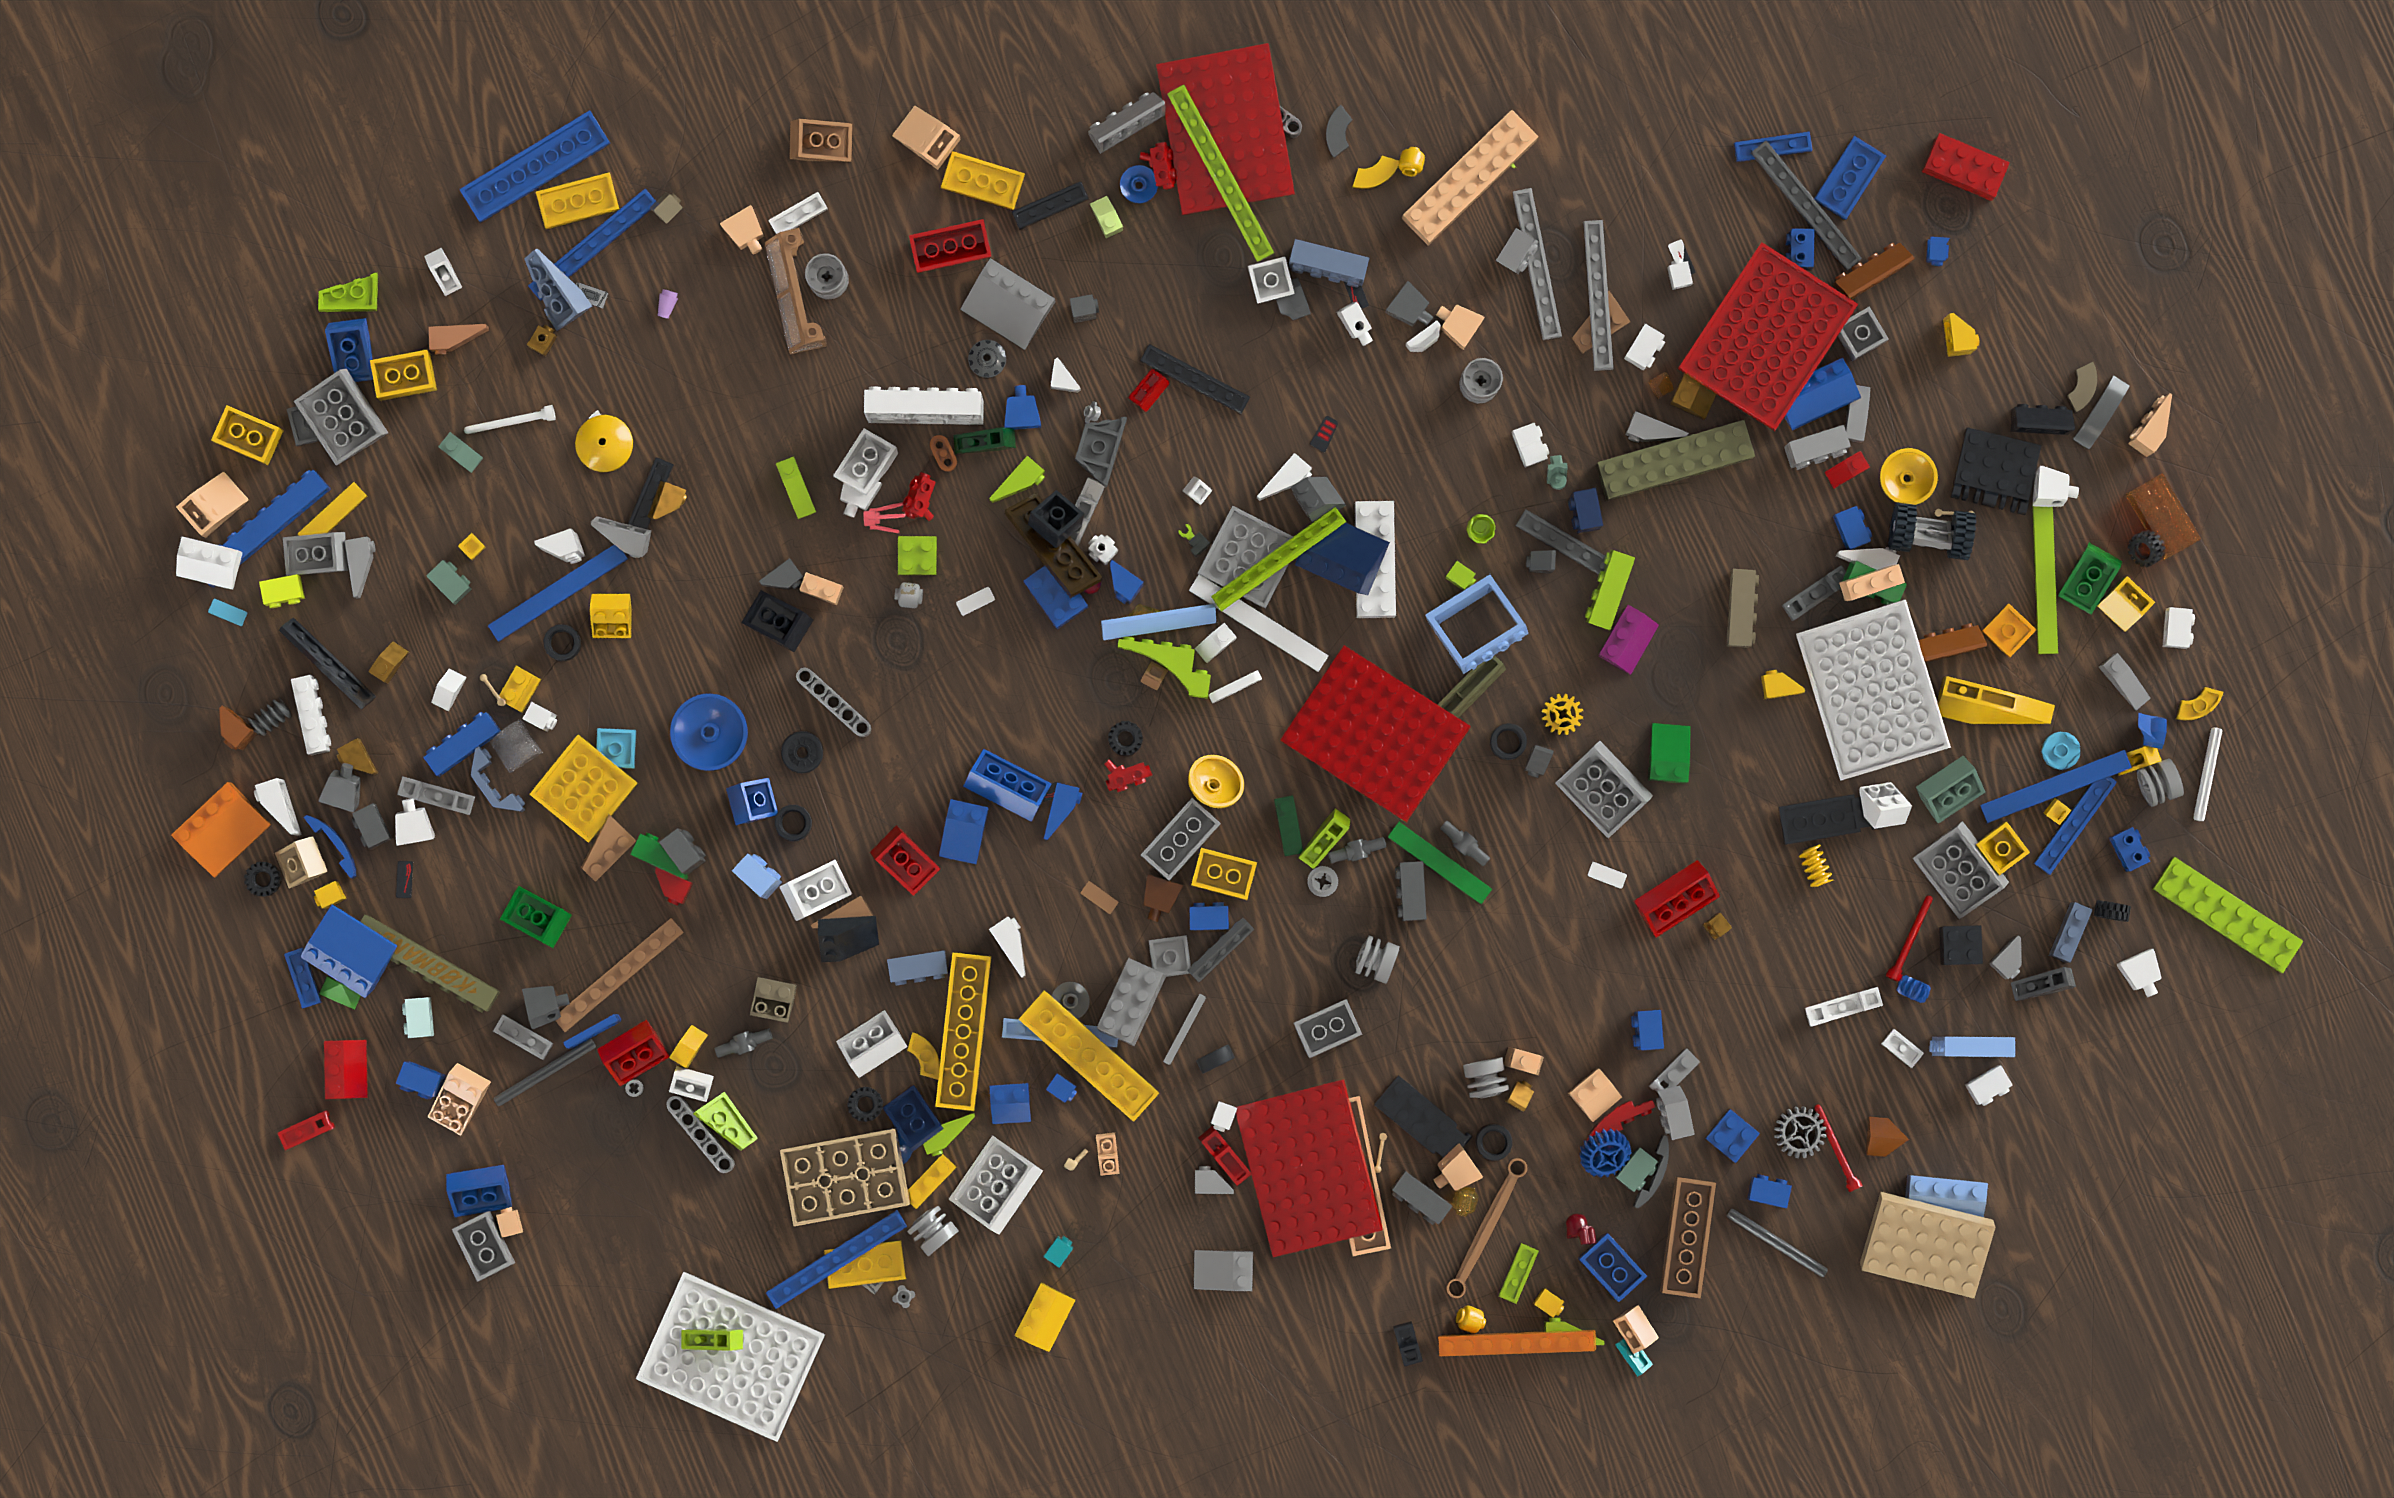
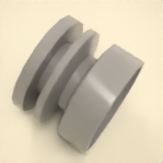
[805,253,849,299]
[1459,358,1503,404]
[2137,758,2184,807]
[1355,935,1400,984]
[1463,1057,1509,1098]
[907,1206,959,1256]

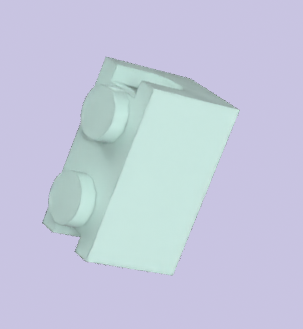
[402,997,434,1038]

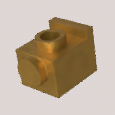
[527,325,557,357]
[1703,913,1732,940]

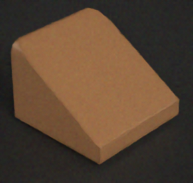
[1141,661,1168,690]

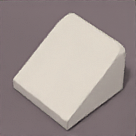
[1183,477,1212,505]

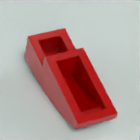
[1198,1126,1251,1186]

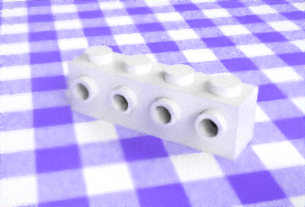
[291,675,331,756]

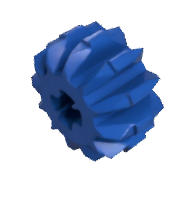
[1897,975,1931,1003]

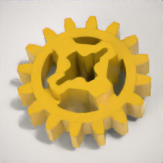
[1542,694,1583,735]

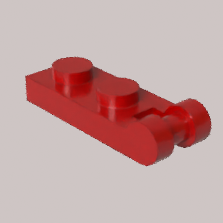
[277,1110,335,1150]

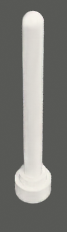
[464,405,556,434]

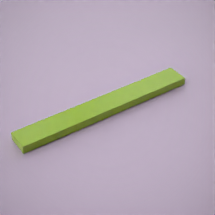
[2032,502,2058,654]
[1211,507,1346,612]

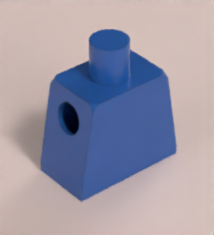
[1005,385,1041,430]

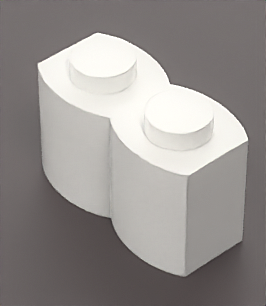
[1512,423,1549,467]

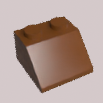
[219,705,257,750]

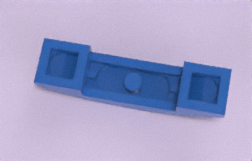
[303,815,357,879]

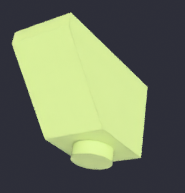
[1090,196,1123,238]

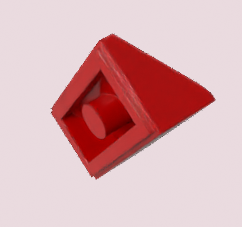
[1128,369,1170,412]

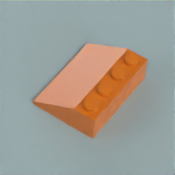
[171,782,271,878]

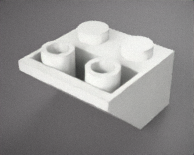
[1859,782,1912,829]

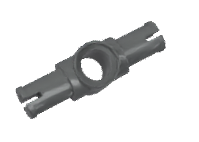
[1440,821,1491,867]
[1328,837,1386,864]
[714,1028,773,1058]

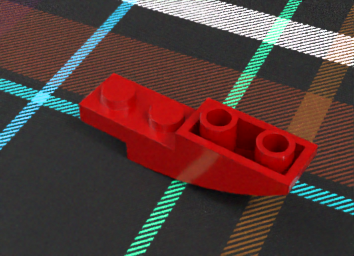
[1585,1100,1655,1140]

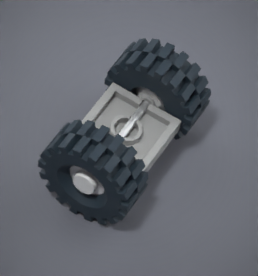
[1888,502,1976,560]

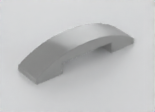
[397,777,475,815]

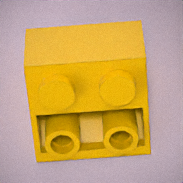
[2097,576,2155,632]
[590,594,631,638]

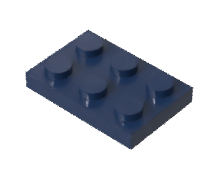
[883,1085,944,1152]

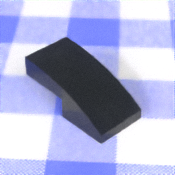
[1393,1321,1423,1367]

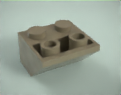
[750,977,797,1023]

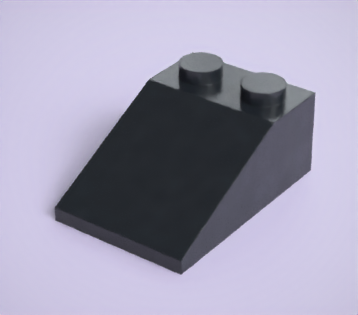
[741,590,813,652]
[818,916,879,963]

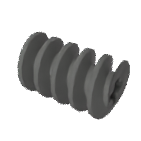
[247,697,292,736]

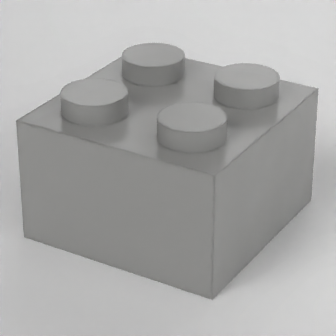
[1838,306,1889,362]
[1656,1086,1695,1140]

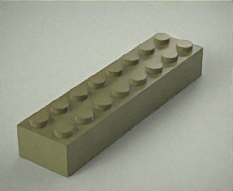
[1596,420,1755,501]

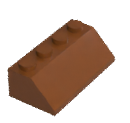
[1833,243,1915,300]
[1918,623,1987,663]

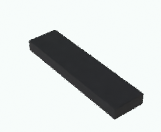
[1012,181,1089,230]
[628,457,674,529]

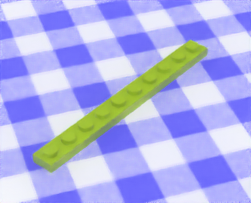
[1167,85,1274,262]

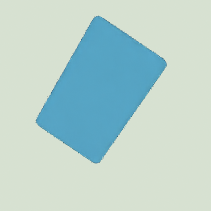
[208,599,247,626]

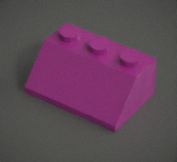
[1598,605,1659,675]

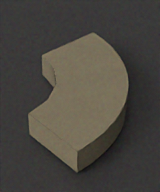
[2067,362,2097,413]

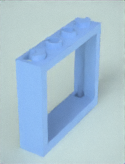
[1425,575,1529,674]
[1929,1037,2015,1057]

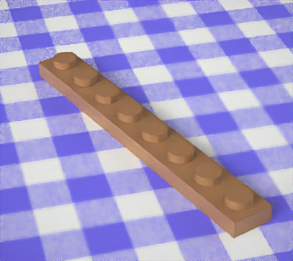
[555,918,684,1032]

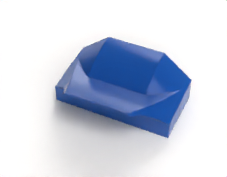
[2138,713,2167,749]

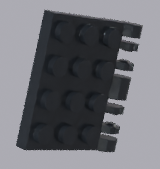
[1950,427,2042,515]

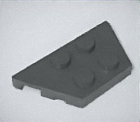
[1075,417,1127,487]

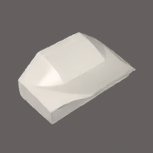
[1406,321,1441,352]

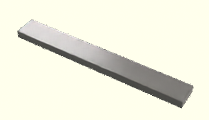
[1512,188,1562,341]
[1583,220,1613,371]

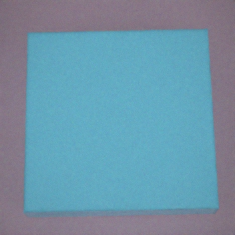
[596,728,636,769]

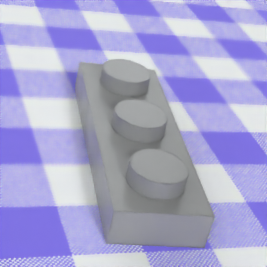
[493,1014,554,1060]

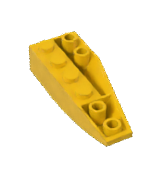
[1937,676,2055,724]

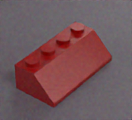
[909,219,992,273]
[1634,860,1720,938]

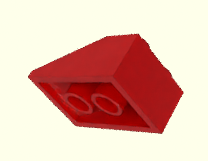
[870,825,940,896]

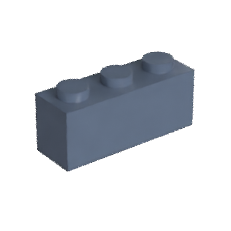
[2048,902,2092,963]
[887,951,949,986]

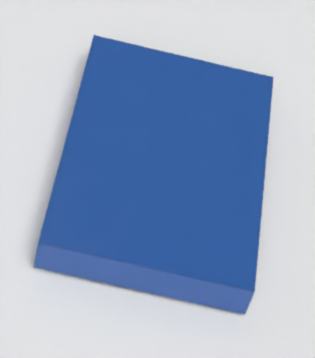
[563,1014,621,1049]

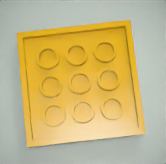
[529,735,638,843]

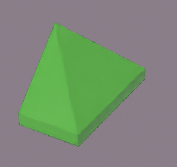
[319,976,361,1010]

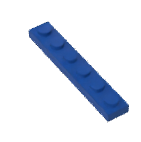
[2033,777,2117,875]

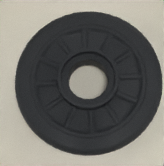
[781,731,823,773]

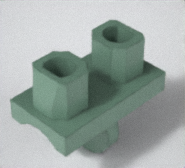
[1546,455,1568,490]

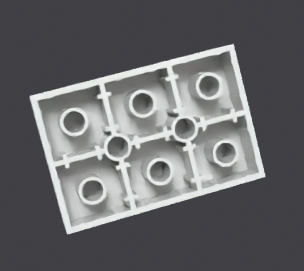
[864,387,984,425]

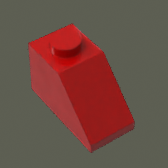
[1824,451,1870,489]
[655,867,693,906]

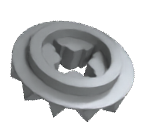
[1308,866,1338,897]

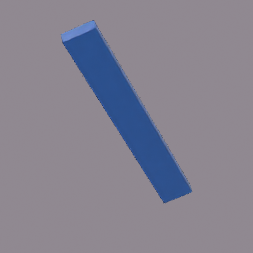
[528,188,656,301]
[488,545,628,642]
[1980,750,2132,823]
[766,1210,907,1309]

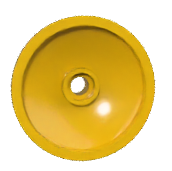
[575,415,633,472]
[1880,448,1938,505]
[1188,755,1244,808]

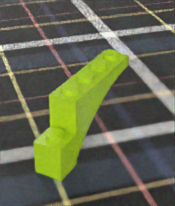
[1118,637,1211,699]

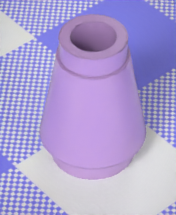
[658,289,678,319]

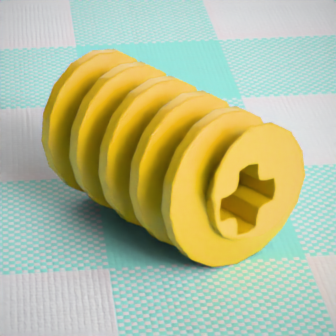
[1799,844,1833,887]

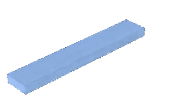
[1101,604,1216,640]
[1002,1018,1118,1047]

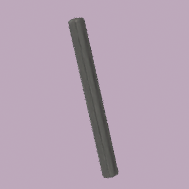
[493,1039,596,1106]
[1727,1209,1828,1277]

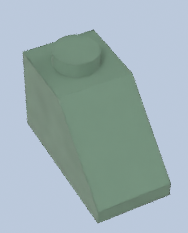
[438,432,483,473]

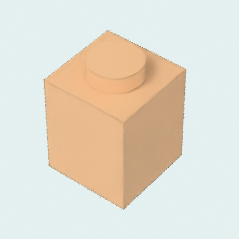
[496,1207,523,1238]

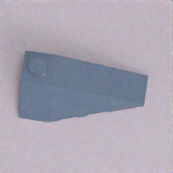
[524,249,592,331]

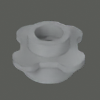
[1084,401,1101,423]
[892,1285,915,1308]

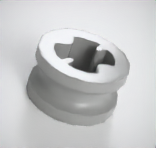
[625,1080,644,1097]

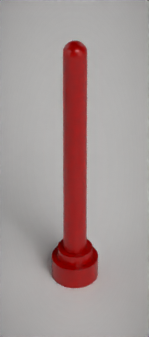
[1886,895,1933,982]
[1814,1104,1863,1192]

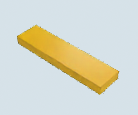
[298,482,368,536]

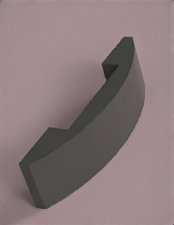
[2073,376,2129,450]
[1782,565,1846,621]
[1633,1135,1669,1208]

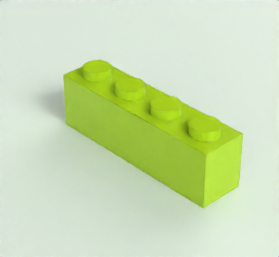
[1585,550,1635,630]

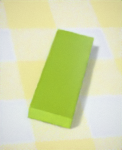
[1498,1243,1539,1304]

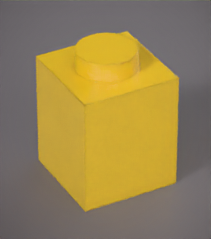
[314,881,346,909]
[1533,1288,1564,1318]

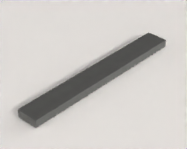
[1751,141,1862,271]

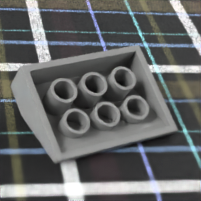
[1088,92,1165,154]
[960,258,1055,350]
[294,369,388,466]
[1555,741,1653,838]
[1913,821,2009,920]

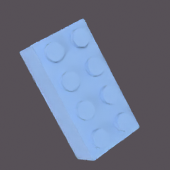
[732,854,782,899]

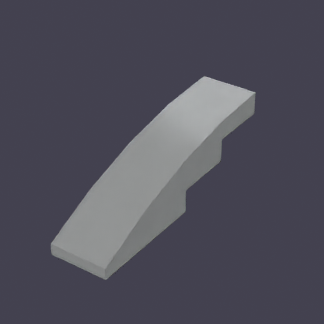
[1071,477,1105,545]

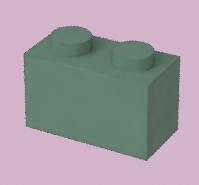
[426,560,472,605]
[1615,1147,1658,1192]

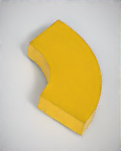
[1353,156,1399,189]
[2176,687,2223,721]
[907,1032,940,1080]

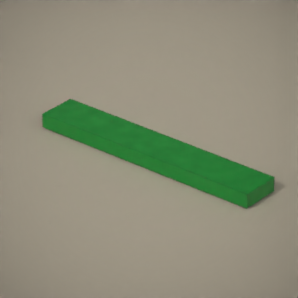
[1388,822,1492,904]

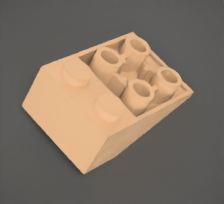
[892,106,961,170]
[2128,393,2172,457]
[176,472,249,538]
[428,1063,491,1136]

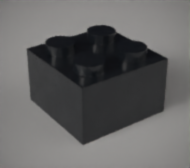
[1028,490,1084,548]
[1939,925,1983,965]

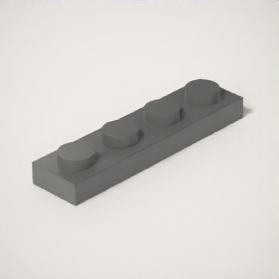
[1188,918,1254,982]

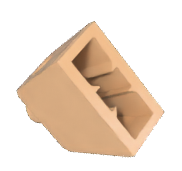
[720,205,764,254]
[1436,305,1485,350]
[1504,1047,1544,1076]
[1433,1143,1483,1191]

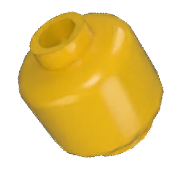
[1398,147,1425,177]
[1456,1306,1486,1333]

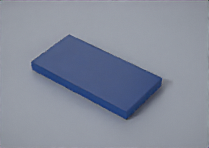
[1814,136,1886,220]

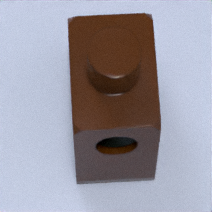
[1143,875,1183,922]

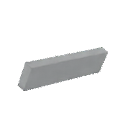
[1163,994,1206,1065]

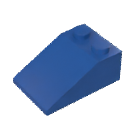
[325,318,373,382]
[939,799,989,865]

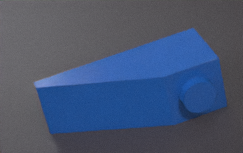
[1044,783,1082,840]

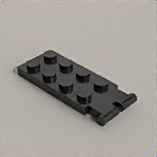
[1778,794,1879,845]
[1374,1075,1472,1158]

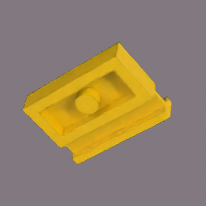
[499,666,541,713]

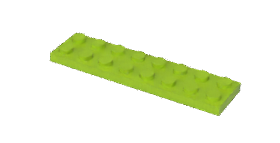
[2153,857,2303,973]

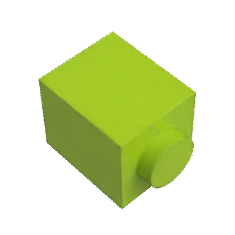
[1445,561,1476,591]

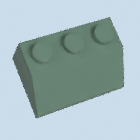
[1916,756,1985,823]

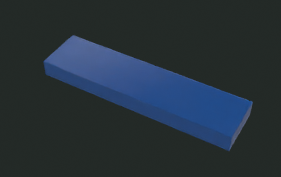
[1734,132,1812,162]

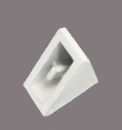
[1051,357,1081,393]
[431,669,467,711]

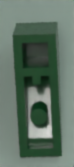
[953,427,1016,454]
[1274,796,1303,856]

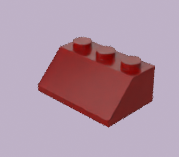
[597,1020,670,1087]
[324,1040,368,1099]

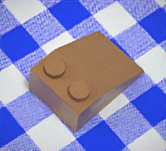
[790,119,852,162]

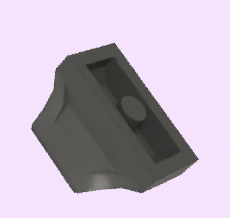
[1276,278,1311,321]

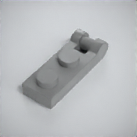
[1649,1048,1700,1093]

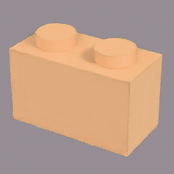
[800,572,844,605]
[1613,1305,1659,1354]

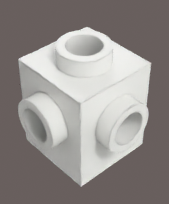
[1088,534,1118,565]

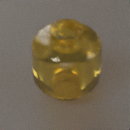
[1451,1186,1479,1216]

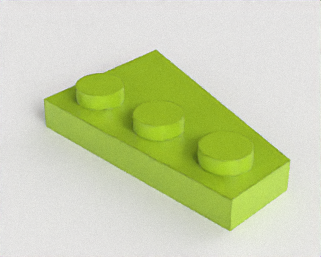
[318,273,378,312]
[693,1092,758,1151]

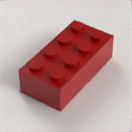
[1921,133,2010,201]

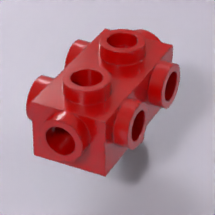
[1140,142,1177,190]
[902,472,936,521]
[1104,759,1152,792]

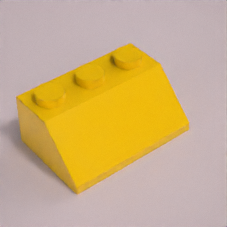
[1014,1282,1075,1352]

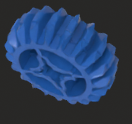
[1579,1128,1632,1178]

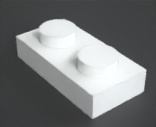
[1881,1029,1924,1068]

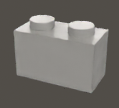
[1496,228,1538,274]

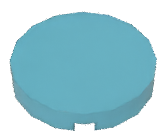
[2041,732,2080,770]

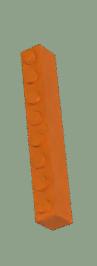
[1438,1330,1596,1356]

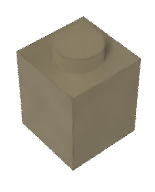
[650,192,683,224]

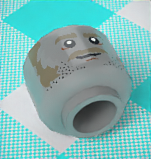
[895,582,923,608]

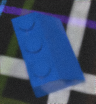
[446,1165,512,1217]

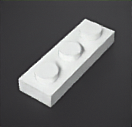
[769,192,828,234]

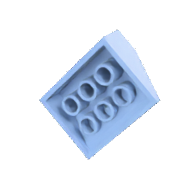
[1905,1175,1988,1217]

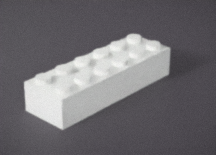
[1355,501,1396,618]

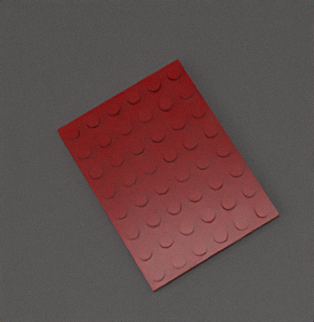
[1156,43,1295,215]
[1678,242,1858,431]
[1280,645,1471,823]
[1236,1079,1383,1257]

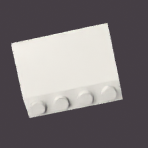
[949,1135,1043,1234]

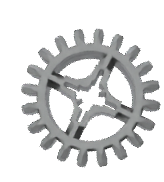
[1774,1106,1826,1158]

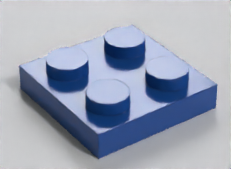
[1705,1109,1760,1163]

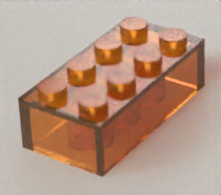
[2125,473,2201,560]

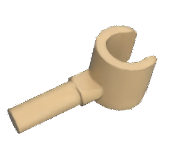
[1064,1149,1088,1171]

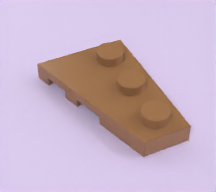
[1572,291,1630,354]
[581,813,636,882]

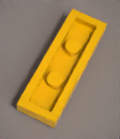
[908,1154,956,1209]

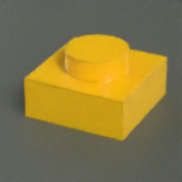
[458,533,486,560]
[2043,798,2071,825]

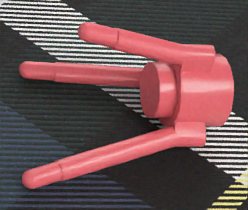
[864,502,905,533]

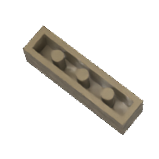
[1726,569,1759,648]

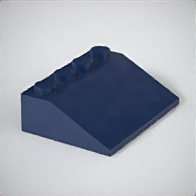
[1295,522,1390,595]

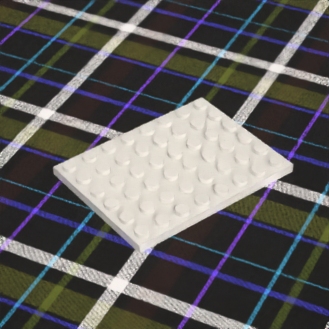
[1796,600,1951,781]
[636,1272,825,1442]

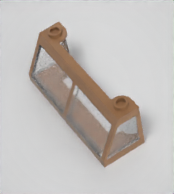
[765,228,827,354]

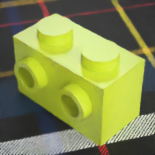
[259,574,305,608]

